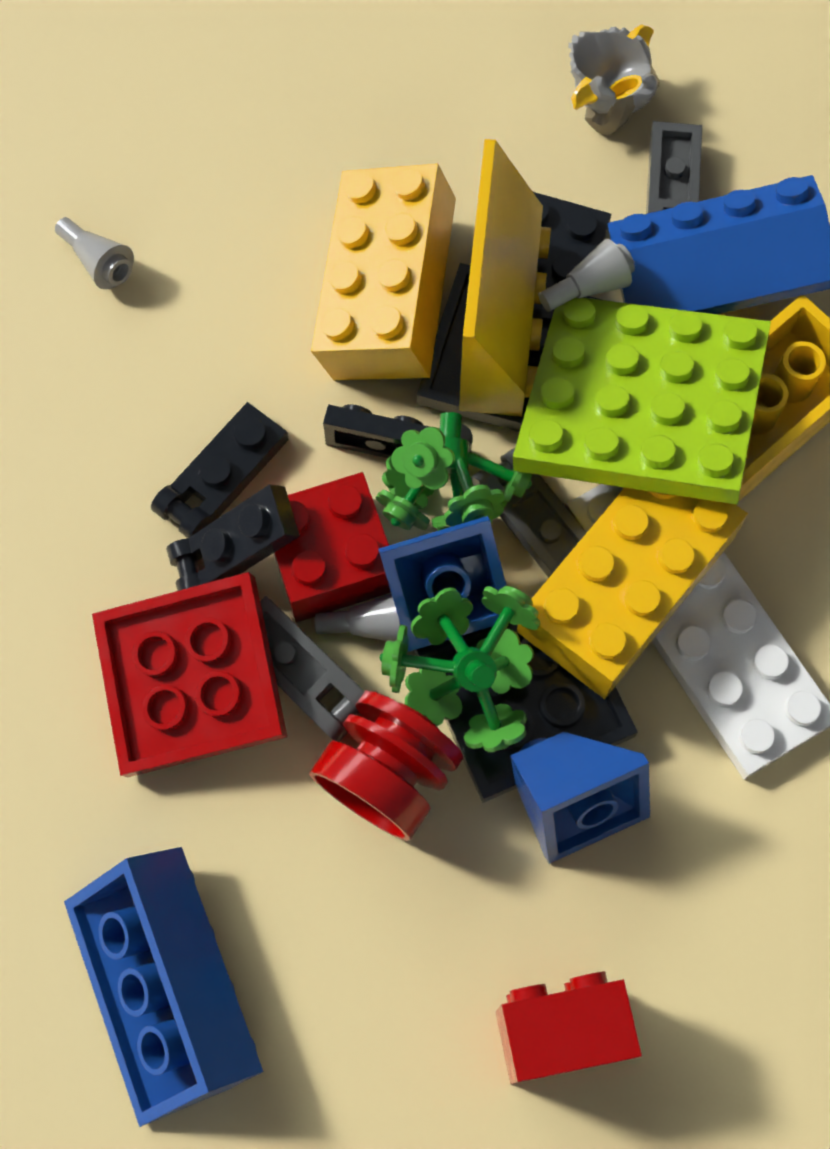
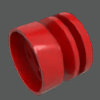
[309,690,464,841]

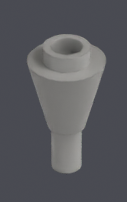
[55,217,134,290]
[538,239,635,312]
[315,594,400,641]

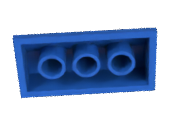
[607,175,830,314]
[64,847,264,1127]

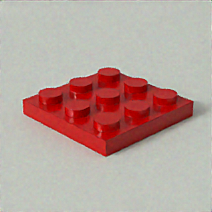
[92,572,288,777]

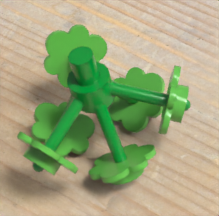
[375,412,532,531]
[379,586,540,752]

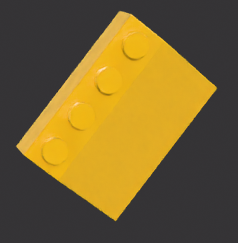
[459,139,551,417]

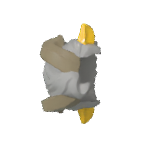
[568,24,660,135]

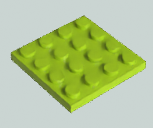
[513,297,771,505]

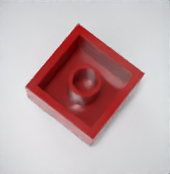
[273,472,391,623]
[496,971,642,1084]

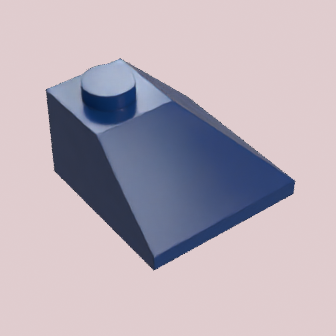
[379,516,507,652]
[510,732,650,864]

